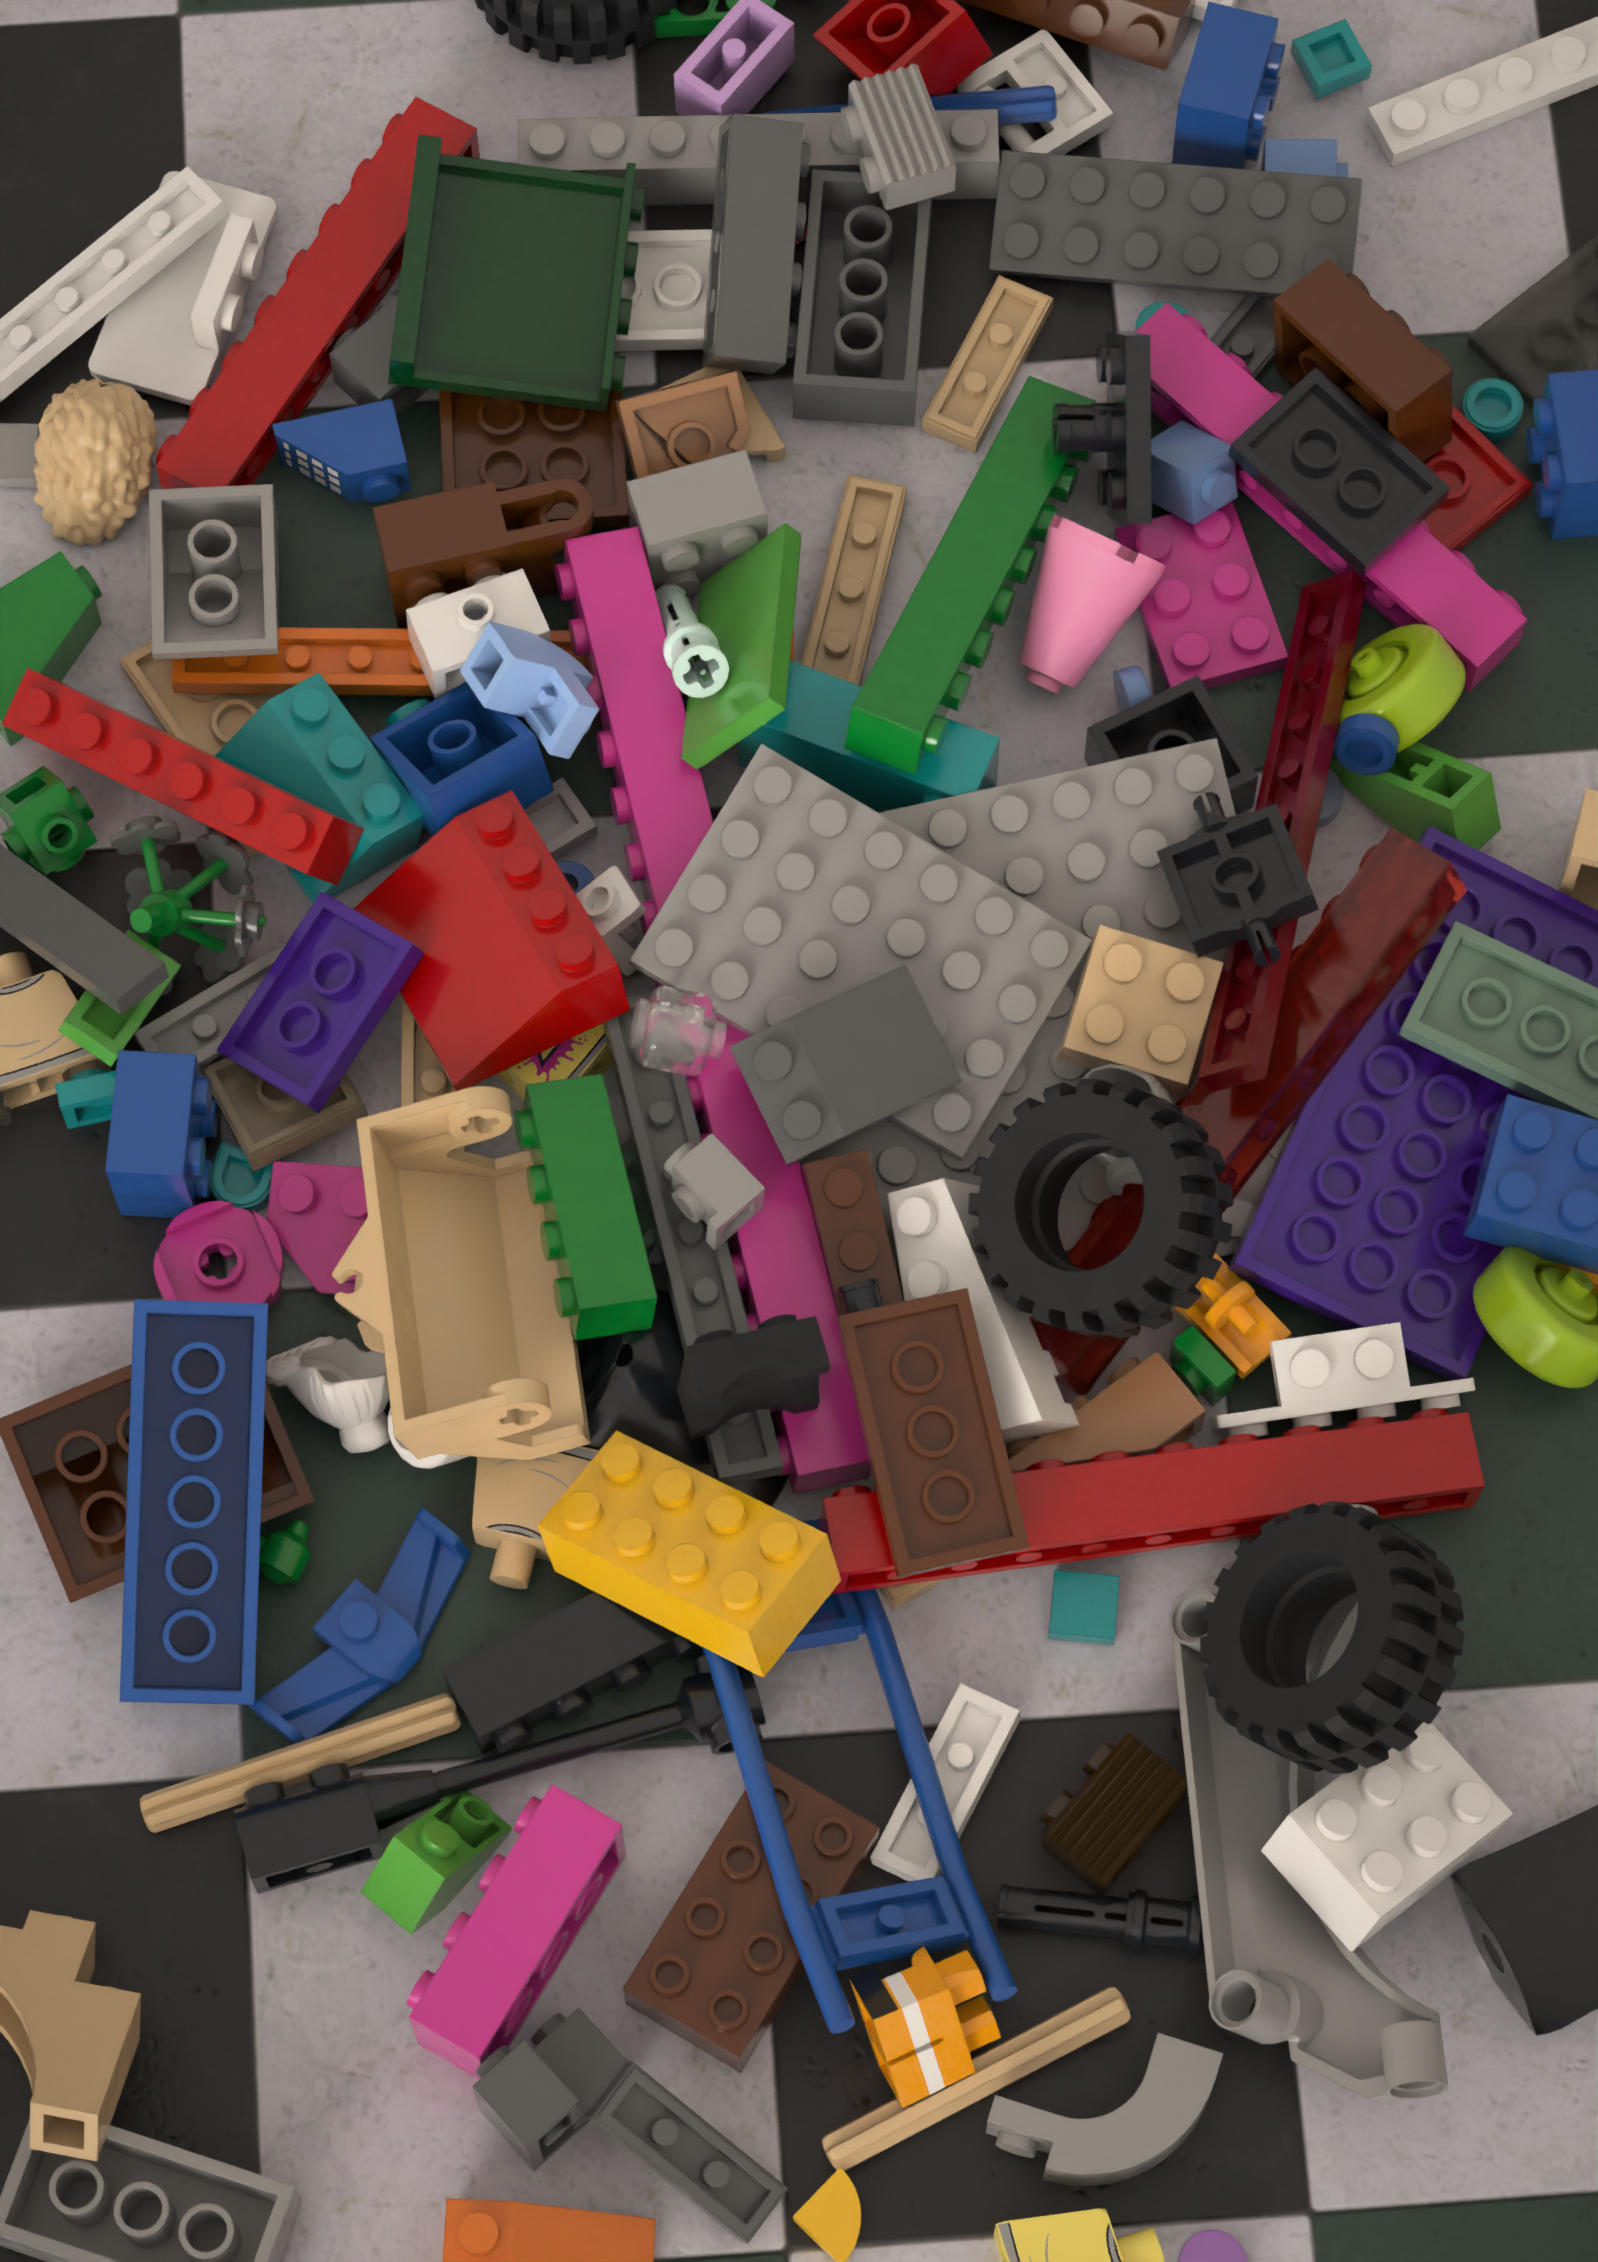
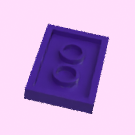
[216,891,424,1114]

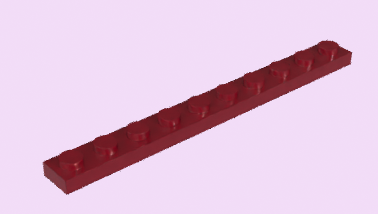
[1198,570,1366,1092]

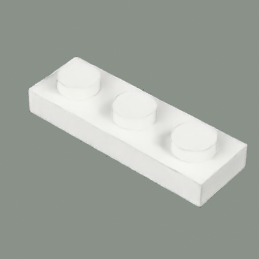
[870,1683,1021,1882]

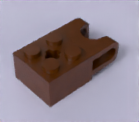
[373,478,594,629]

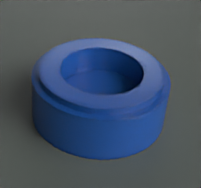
[1333,713,1400,775]

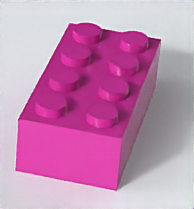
[407,1784,626,2080]

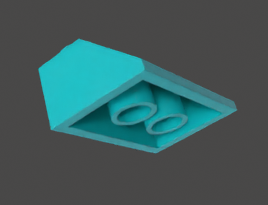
[215,673,424,904]

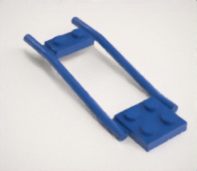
[701,1519,1017,2034]

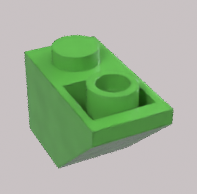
[361,1791,513,1934]

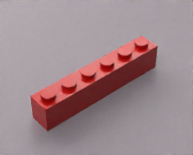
[1,668,364,886]

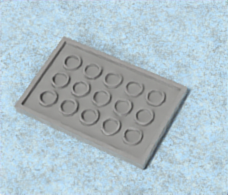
[629,744,1092,1161]

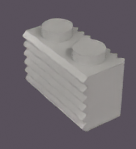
[841,64,956,211]

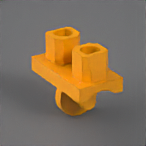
[1174,1252,1292,1379]

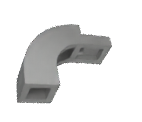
[985,2033,1223,2186]

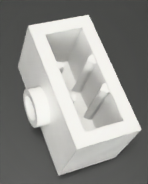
[406,568,551,699]

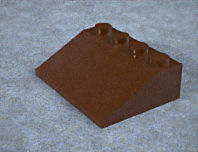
[0,1364,315,1603]

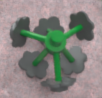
[110,816,267,995]

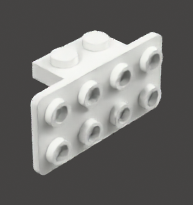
[88,171,277,406]

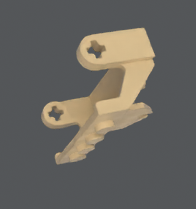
[332,1086,591,1460]

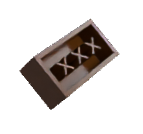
[623,1760,880,2073]

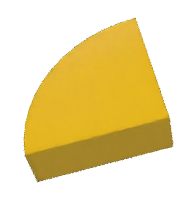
[793,2167,861,2262]

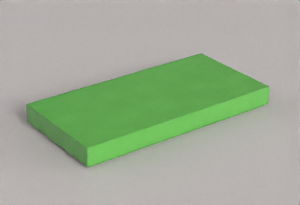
[681,523,801,770]

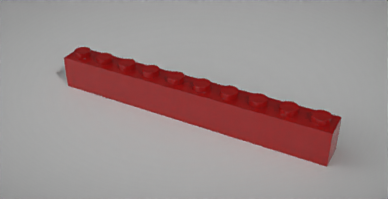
[819,1408,1485,1594]

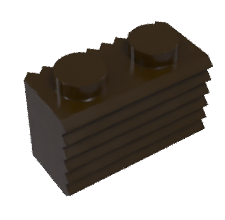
[1040,1732,1188,1895]

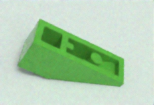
[1329,742,1501,850]

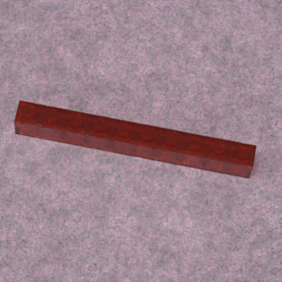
[1030,828,1467,1396]

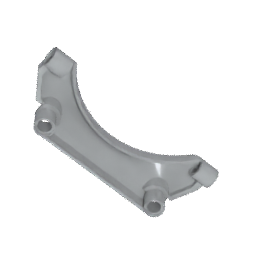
[1169,1504,1448,2104]

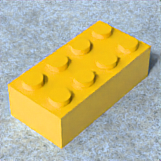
[537,1430,841,1678]

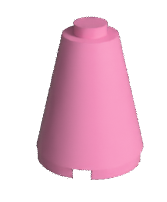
[1019,514,1166,694]

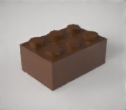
[1273,259,1453,462]

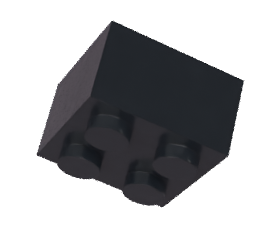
[1084,675,1258,815]

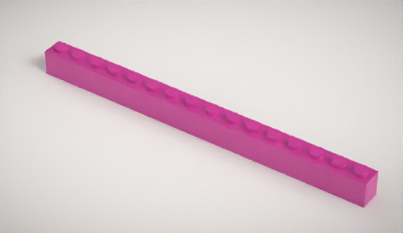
[555,527,871,1494]

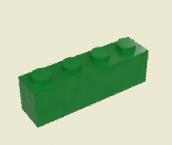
[514,1074,657,1341]

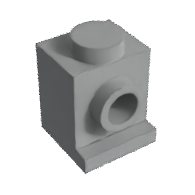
[663,1133,765,1251]

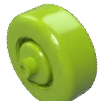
[1335,624,1466,753]
[1473,1246,1598,1388]

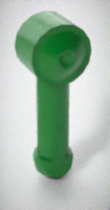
[259,1519,312,1586]

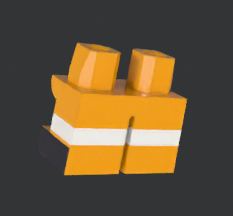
[849,1946,1001,2108]

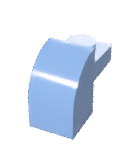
[460,621,599,759]

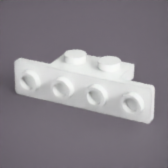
[1210,1322,1475,1437]

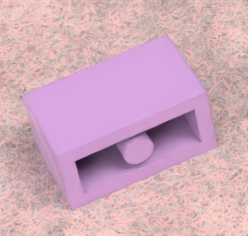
[674,0,795,116]

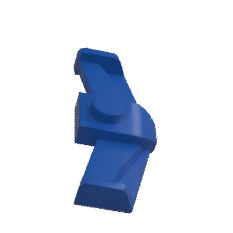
[248,1507,471,1744]

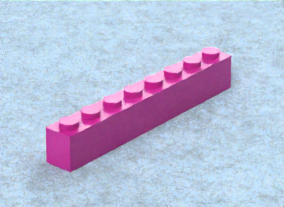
[1135,303,1528,692]

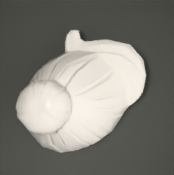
[265,1336,390,1453]

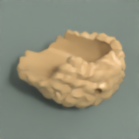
[33,379,158,547]

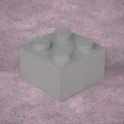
[627,449,768,597]

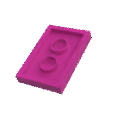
[1113,501,1288,690]

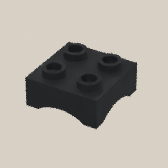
[677,1314,831,1439]

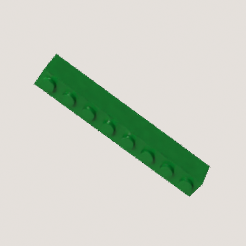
[844,376,1097,775]

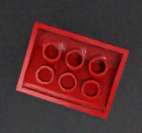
[353,790,630,1091]

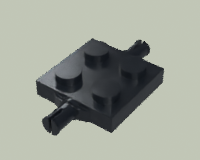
[1156,792,1319,966]

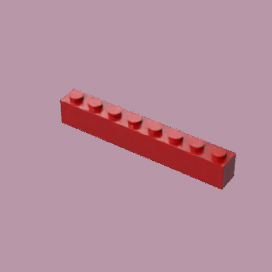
[156,96,480,489]

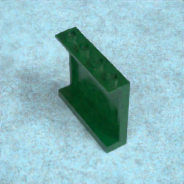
[388,134,645,412]

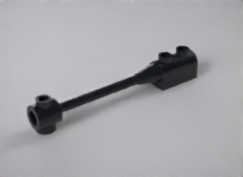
[234,1655,766,1894]

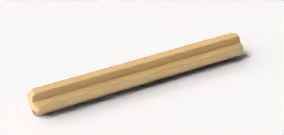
[140,1693,460,1833]
[822,1987,1131,2171]

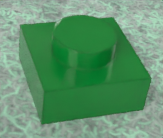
[1169,1325,1236,1407]

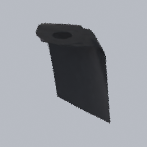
[579,1288,788,1507]
[1450,1805,1598,2036]

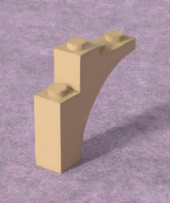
[0,1910,141,2162]

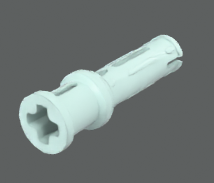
[655,584,729,698]

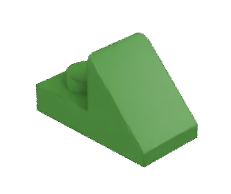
[58,929,181,1067]

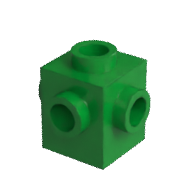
[0,766,98,875]

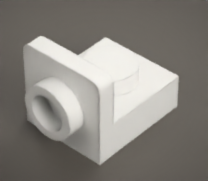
[576,866,646,977]

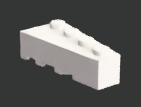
[887,1178,1079,1444]

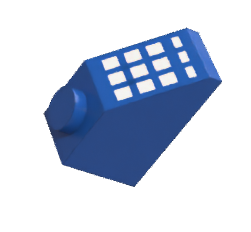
[272,399,411,503]

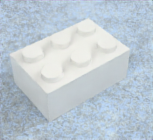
[1261,1722,1513,1951]

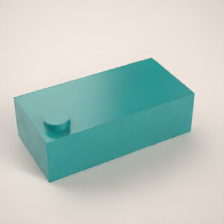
[738,660,1000,813]

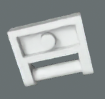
[957,29,1114,155]

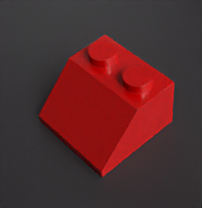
[813,0,993,95]

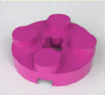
[153,1201,285,1308]

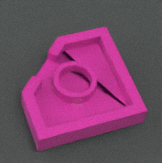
[267,1161,368,1296]

